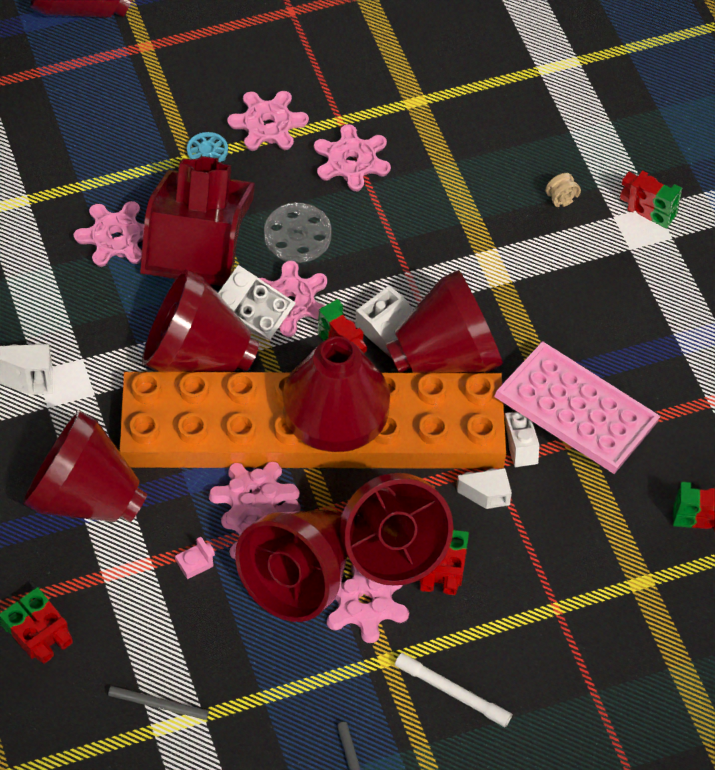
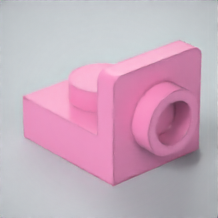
[175,537,215,579]

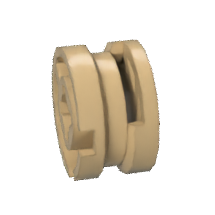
[545,173,581,207]

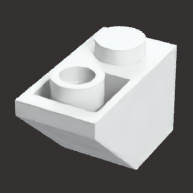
[505,412,539,467]
[457,468,512,509]

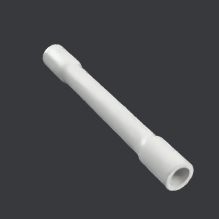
[395,653,512,727]

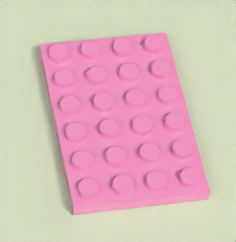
[494,341,660,474]

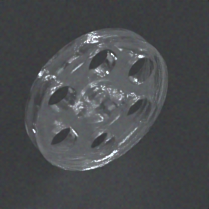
[264,203,331,263]

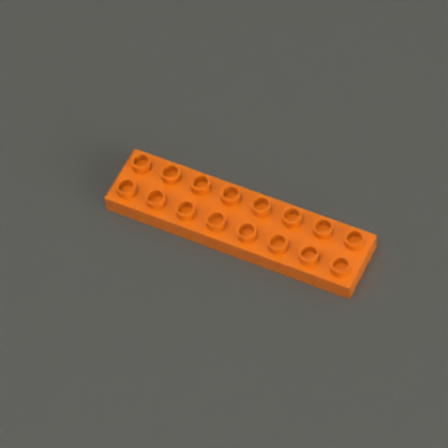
[120,372,506,469]

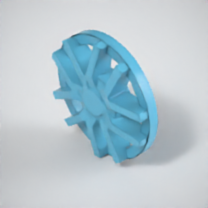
[187,132,228,162]

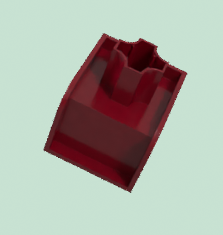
[140,156,255,286]

